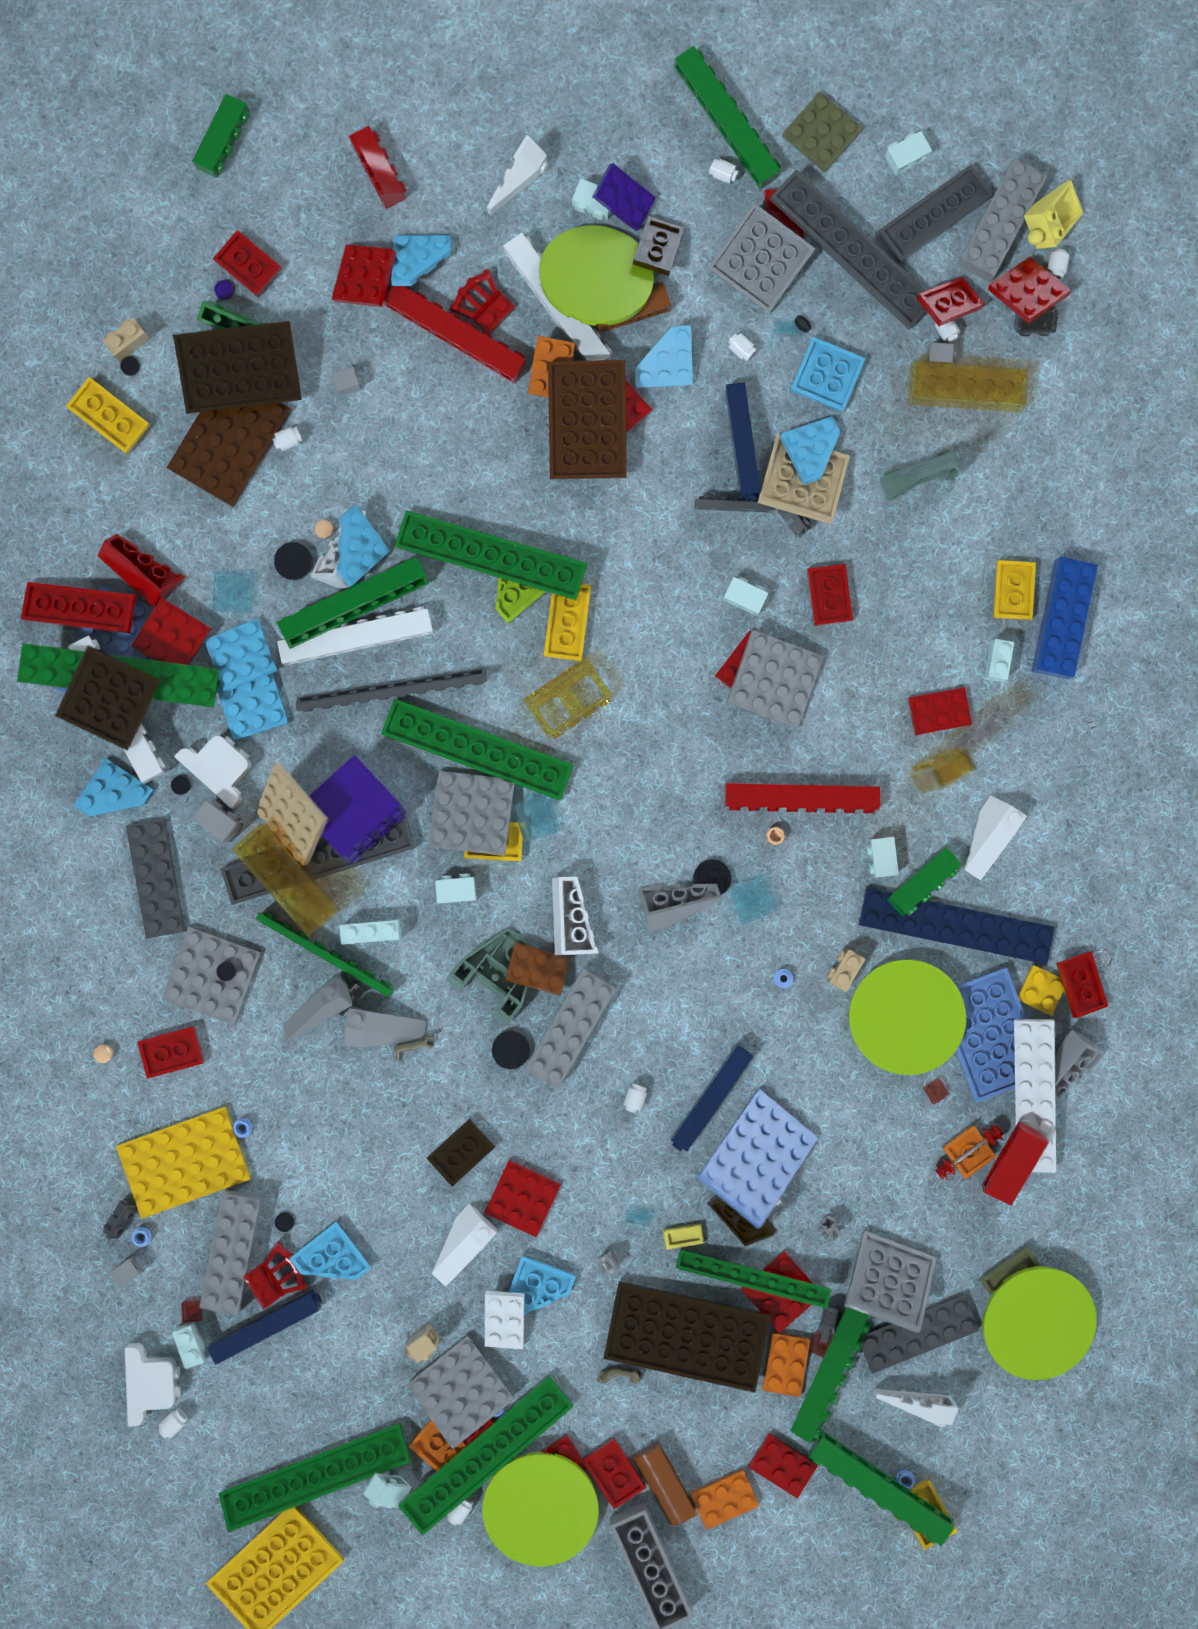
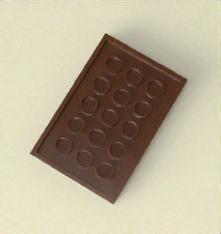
[548,360,627,480]
[166,403,291,507]

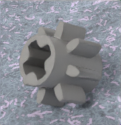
[818,1215,844,1241]
[598,1250,621,1275]

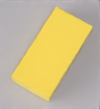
[663,1223,704,1250]

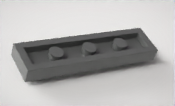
[694,496,772,513]

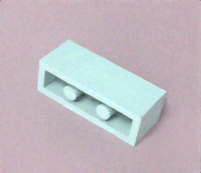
[339,919,401,944]

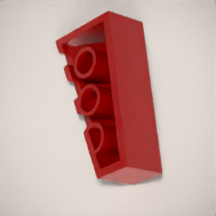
[349,125,407,209]
[97,534,185,607]

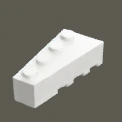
[552,877,598,955]

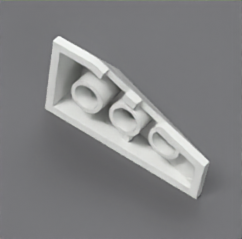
[487,135,548,216]
[310,510,366,588]
[964,795,1027,880]
[432,1203,498,1286]
[874,1388,958,1427]

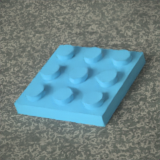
[790,337,866,413]
[205,618,278,693]
[217,673,289,741]

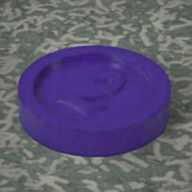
[214,280,234,300]

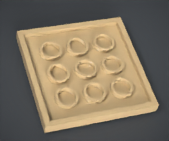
[758,434,850,524]
[256,763,328,866]

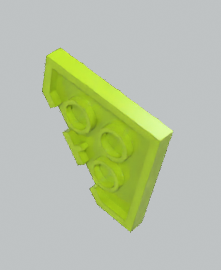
[495,578,546,624]

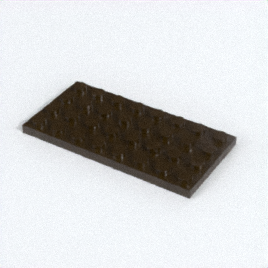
[603,1281,771,1393]

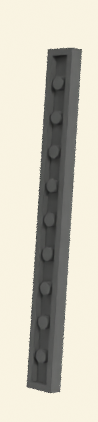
[295,668,487,712]

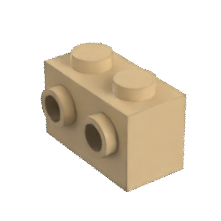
[103,318,150,362]
[827,948,865,992]
[406,1324,440,1363]

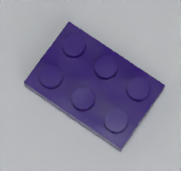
[592,163,656,231]

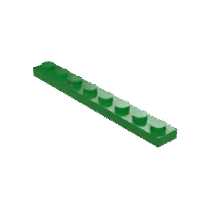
[256,911,394,997]
[676,1248,832,1309]

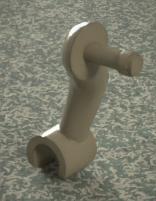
[393,1033,435,1061]
[597,1367,642,1384]

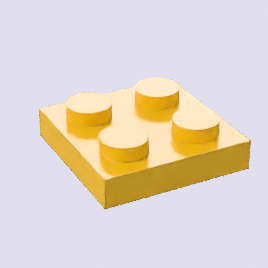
[1018,965,1064,1016]

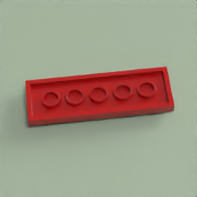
[21,582,137,634]

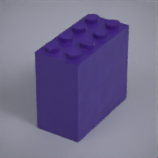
[308,755,407,864]

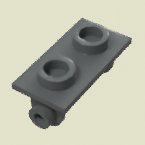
[778,509,812,537]
[103,1198,137,1239]

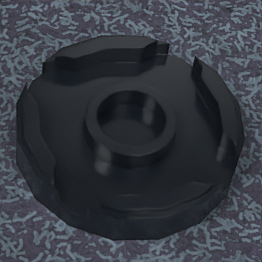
[274,542,313,581]
[693,859,731,895]
[491,1030,530,1070]

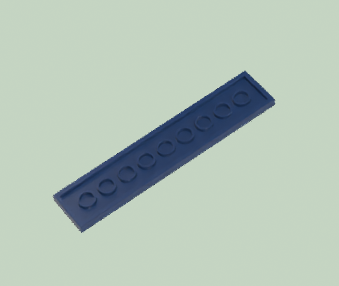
[858,888,1055,964]

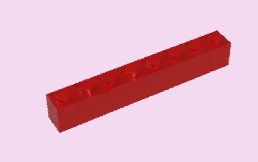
[383,286,526,384]
[724,783,880,814]

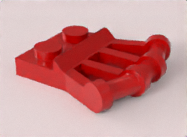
[449,269,515,335]
[242,1241,308,1309]

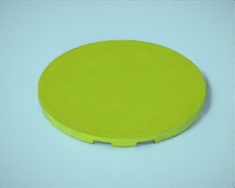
[539,225,654,326]
[849,959,966,1075]
[982,1266,1097,1380]
[482,1452,599,1567]

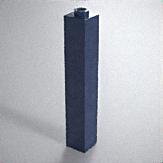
[725,382,761,501]
[670,1044,754,1152]
[207,1290,322,1365]

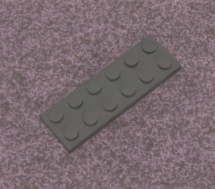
[878,164,994,263]
[126,819,185,939]
[862,1293,979,1374]

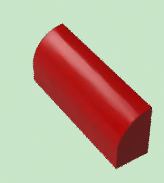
[982,1121,1049,1206]

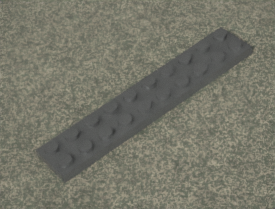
[770,169,926,330]
[220,814,416,905]

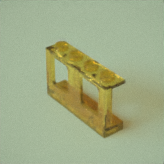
[523,657,612,739]

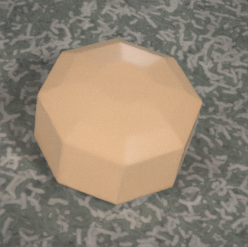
[314,519,334,539]
[766,826,785,845]
[93,1044,114,1064]

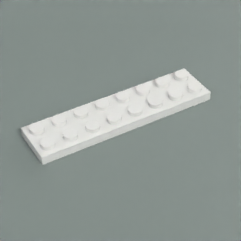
[1014,1019,1056,1173]

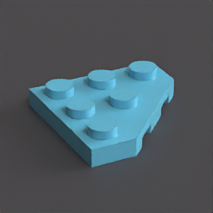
[391,235,451,286]
[635,325,693,388]
[780,417,840,485]
[337,505,390,587]
[73,758,154,816]
[289,1221,371,1280]
[508,1255,576,1315]

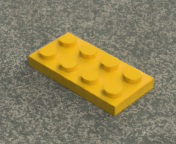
[65,377,151,455]
[544,584,591,662]

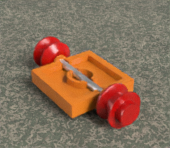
[935,1124,1004,1180]

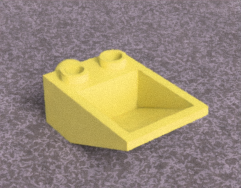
[1024,180,1083,249]

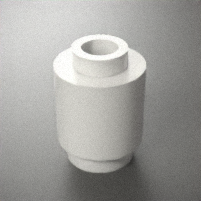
[709,159,739,184]
[1047,249,1069,280]
[934,321,961,343]
[728,333,757,361]
[272,427,302,451]
[623,1083,647,1113]
[158,1408,188,1438]
[447,1497,473,1526]

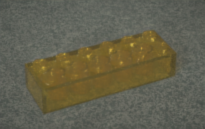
[907,361,1028,413]
[909,747,978,793]
[232,823,341,937]

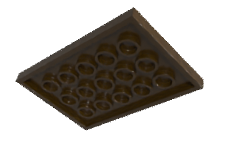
[173,321,302,414]

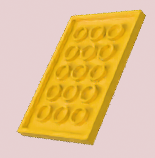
[116,1106,251,1219]
[206,1507,345,1629]

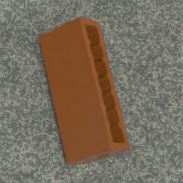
[596,282,671,333]
[632,1441,697,1526]

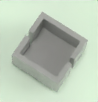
[192,800,244,842]

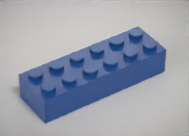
[1031,557,1098,680]

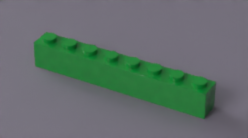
[674,45,781,189]
[277,557,429,649]
[790,1307,873,1443]
[809,1431,955,1547]

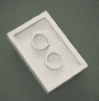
[485,1291,525,1349]

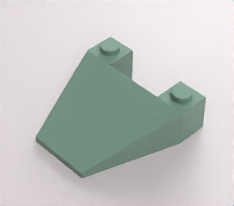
[880,450,962,501]
[446,928,536,1026]

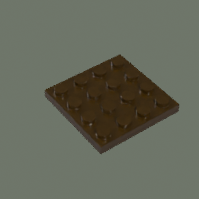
[55,645,161,750]

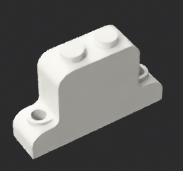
[174,736,251,809]
[125,1343,181,1427]

